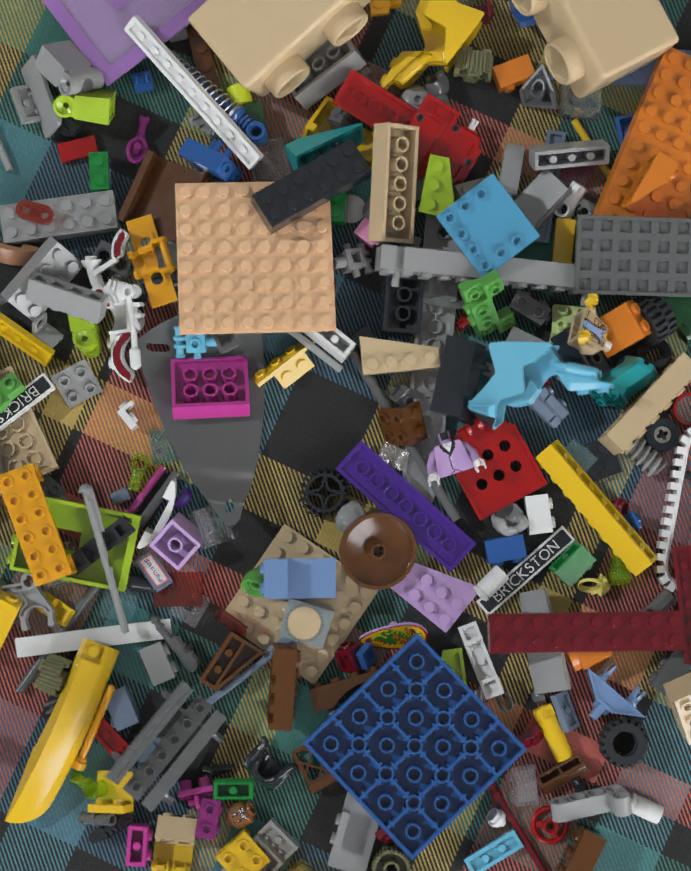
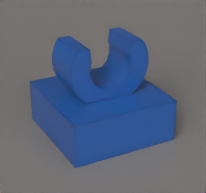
[131,70,154,94]
[354,642,378,670]

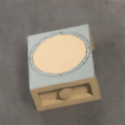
[276,598,334,649]

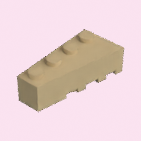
[359,336,440,376]

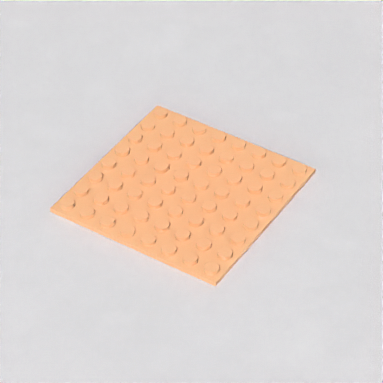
[175,182,336,335]

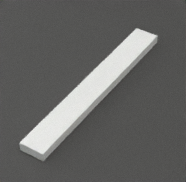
[15,618,172,658]

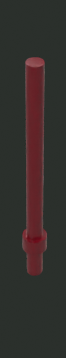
[488,782,548,871]

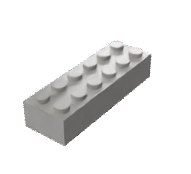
[0,190,120,246]

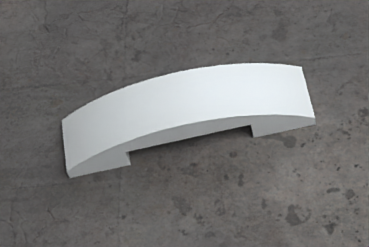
[136,477,177,549]
[458,621,504,700]

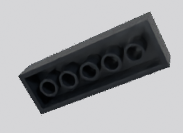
[251,139,372,234]

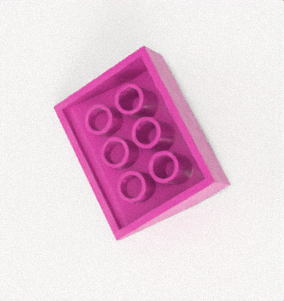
[171,356,250,420]

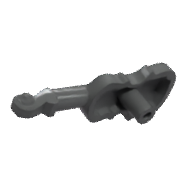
[150,615,201,672]

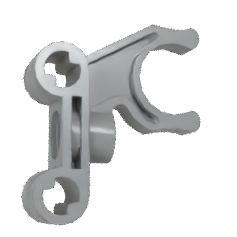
[0,573,57,631]

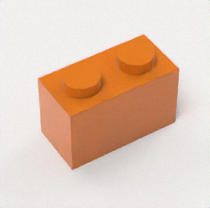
[492,54,535,93]

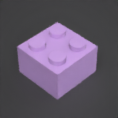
[149,512,208,571]

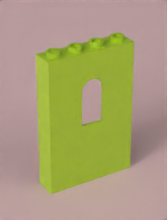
[6,496,141,592]

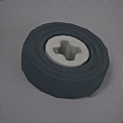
[644,418,679,452]

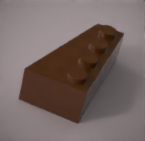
[267,642,300,731]

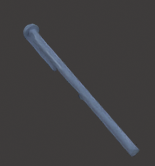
[206,637,296,705]

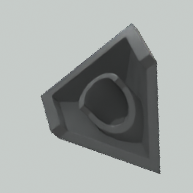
[519,63,558,110]

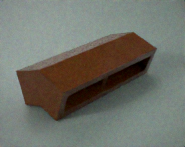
[536,753,588,795]

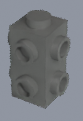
[508,290,552,328]

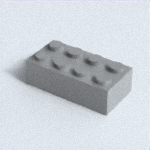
[0,236,83,321]

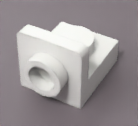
[117,400,139,431]

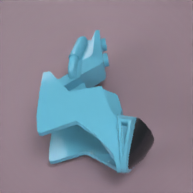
[468,342,614,430]

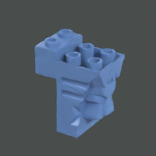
[260,558,336,599]

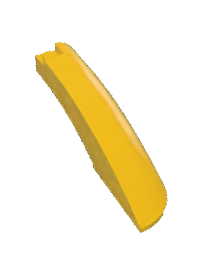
[5,638,120,823]

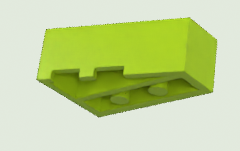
[418,154,454,215]

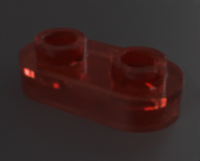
[15,200,55,225]

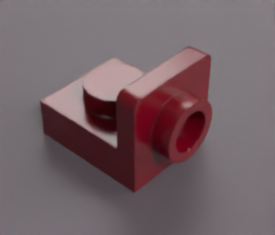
[334,641,361,672]

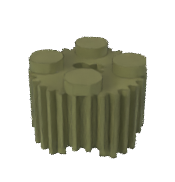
[453,46,494,83]
[34,653,73,697]
[371,846,411,871]

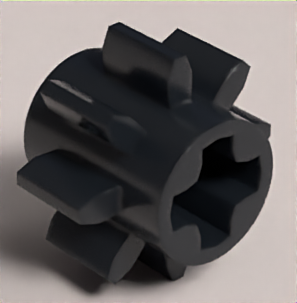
[59,117,82,137]

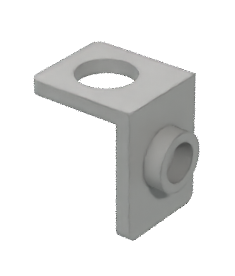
[32,311,64,348]

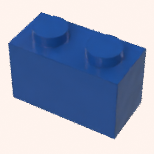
[483,533,527,567]

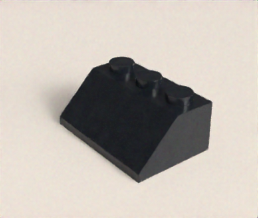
[379,274,424,335]
[550,326,616,375]

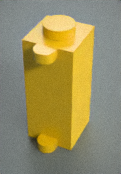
[551,216,577,264]

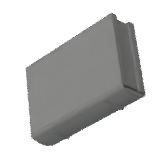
[514,169,572,230]

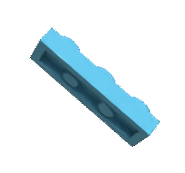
[463,829,524,871]

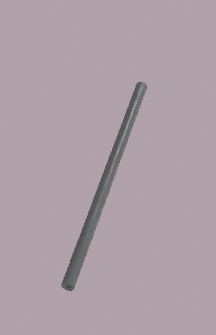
[349,348,461,522]

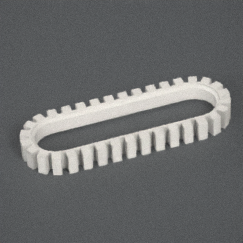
[653,427,691,594]

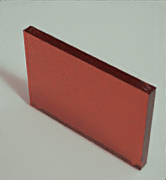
[154,571,204,607]

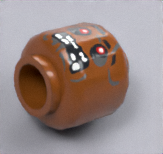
[226,800,256,829]

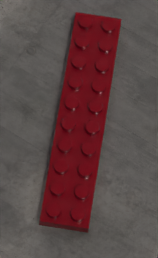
[488,611,685,654]

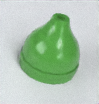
[241,565,264,597]

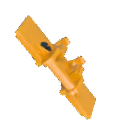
[126,214,178,308]

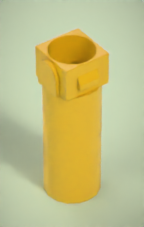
[532,703,574,763]

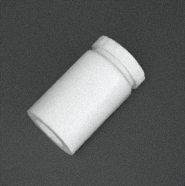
[473,565,509,602]
[630,793,664,824]

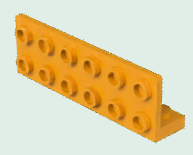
[0,463,77,587]

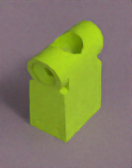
[53,88,116,125]
[67,314,102,358]

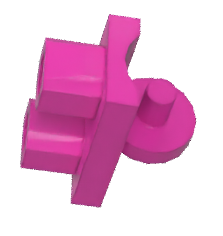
[178,776,214,810]

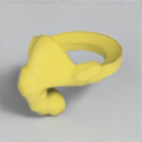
[577,573,611,596]

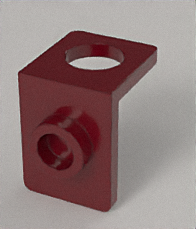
[469,0,494,25]

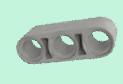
[499,142,525,199]

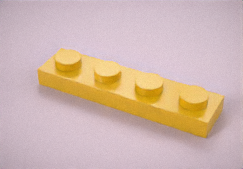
[0,312,55,367]

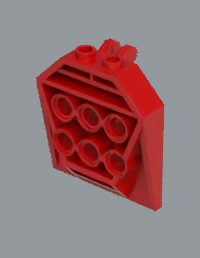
[453,418,548,521]

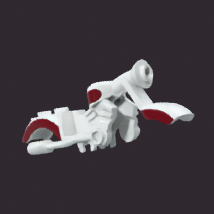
[81,228,145,383]

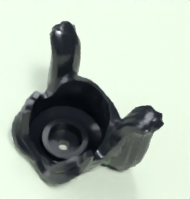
[243,736,299,791]

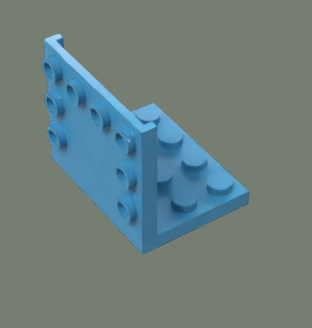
[436,173,540,277]

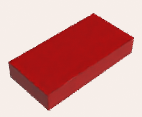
[57,135,99,164]

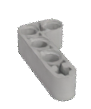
[550,784,632,823]

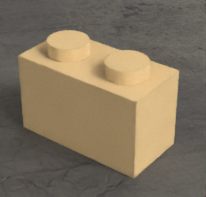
[155,813,198,847]

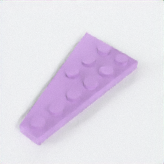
[390,563,477,633]

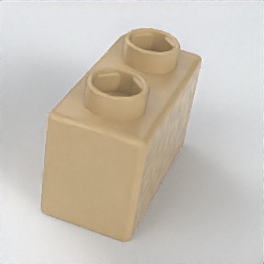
[188,0,371,98]
[512,0,679,98]

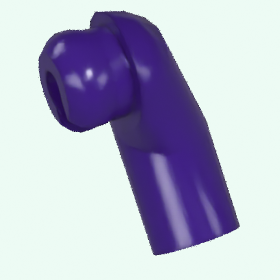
[167,487,192,509]

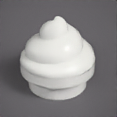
[486,808,506,828]

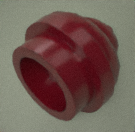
[610,497,629,516]

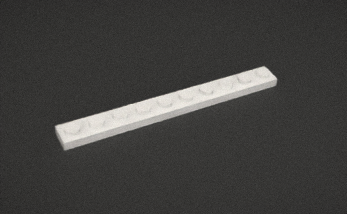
[124,15,264,170]

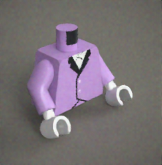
[426,431,487,487]

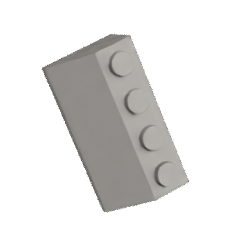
[291,40,366,110]

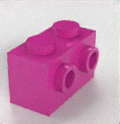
[125,822,153,867]

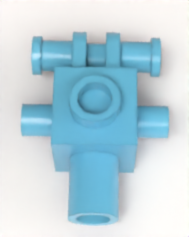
[173,326,217,359]

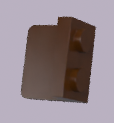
[377,401,428,445]

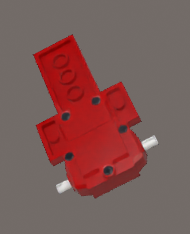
[332,69,482,187]

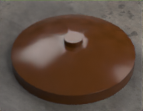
[339,512,417,590]

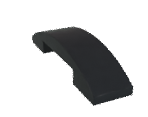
[71,515,136,575]

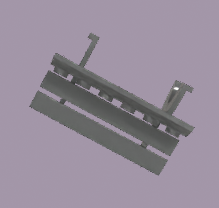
[105,681,227,812]

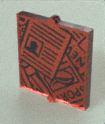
[214,607,248,636]

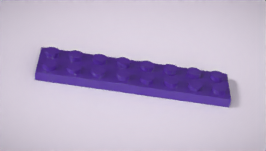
[336,441,476,572]

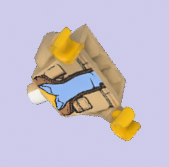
[567,293,612,355]

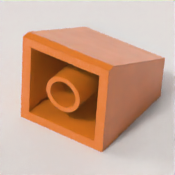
[599,299,651,358]

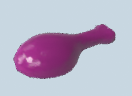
[126,115,150,164]

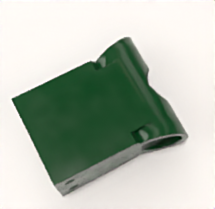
[660,296,691,345]

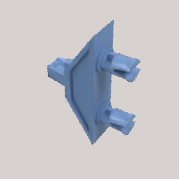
[585,660,647,721]

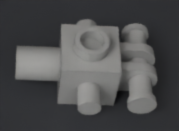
[333,242,374,278]

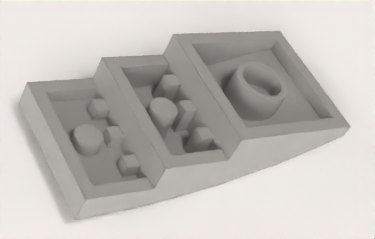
[220,818,300,871]

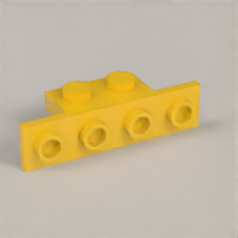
[252,334,316,389]

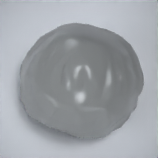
[335,501,367,533]
[491,503,529,537]

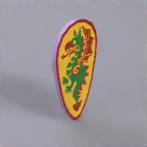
[359,621,428,649]

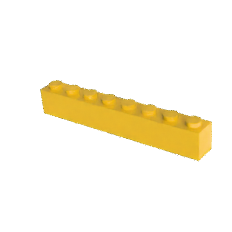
[535,439,658,577]

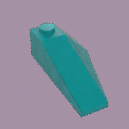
[285,123,365,171]

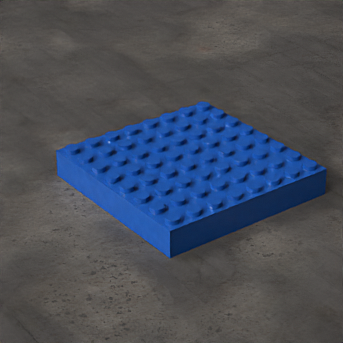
[303,633,527,860]

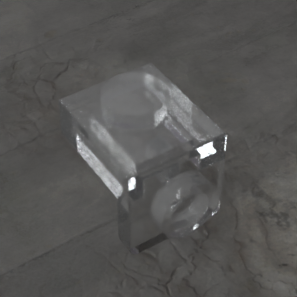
[378,441,409,471]

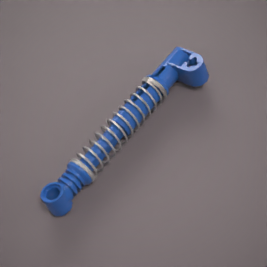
[147,49,268,146]

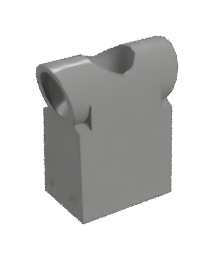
[33,40,104,96]

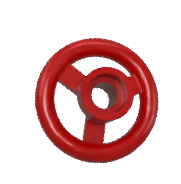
[530,805,569,845]

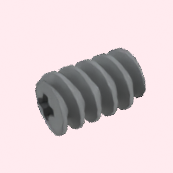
[625,438,668,477]

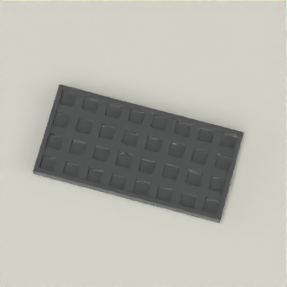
[574,215,691,297]

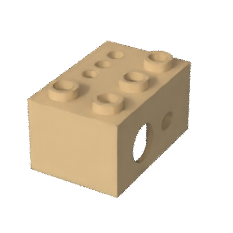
[663,672,691,745]

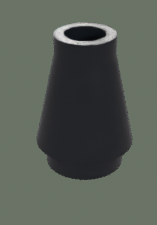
[126,574,153,593]

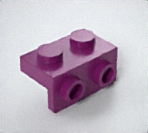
[195,796,224,840]

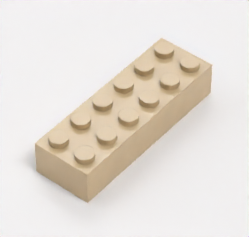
[368,123,419,244]
[597,352,691,455]

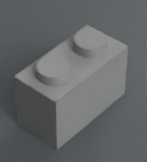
[139,641,178,686]

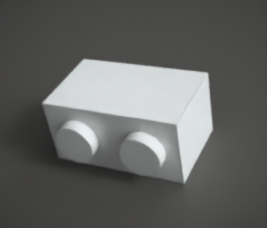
[523,494,556,535]

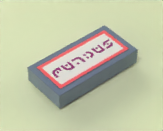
[135,551,173,593]

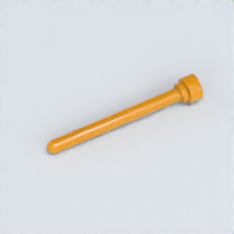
[71,684,115,771]

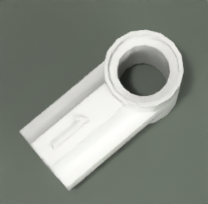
[554,181,587,218]

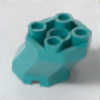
[589,356,658,409]

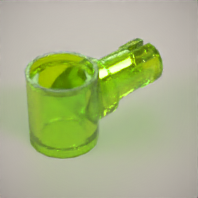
[127,454,150,492]
[608,548,631,586]
[69,771,108,799]

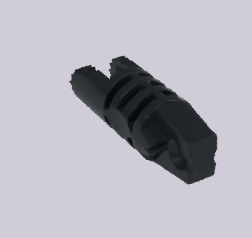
[88,812,136,844]

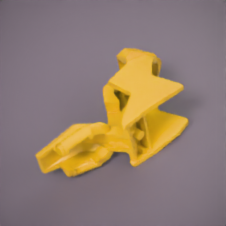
[379,0,484,90]

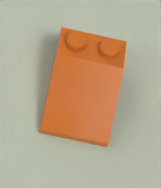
[619,151,679,209]

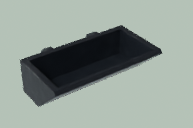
[430,335,489,421]

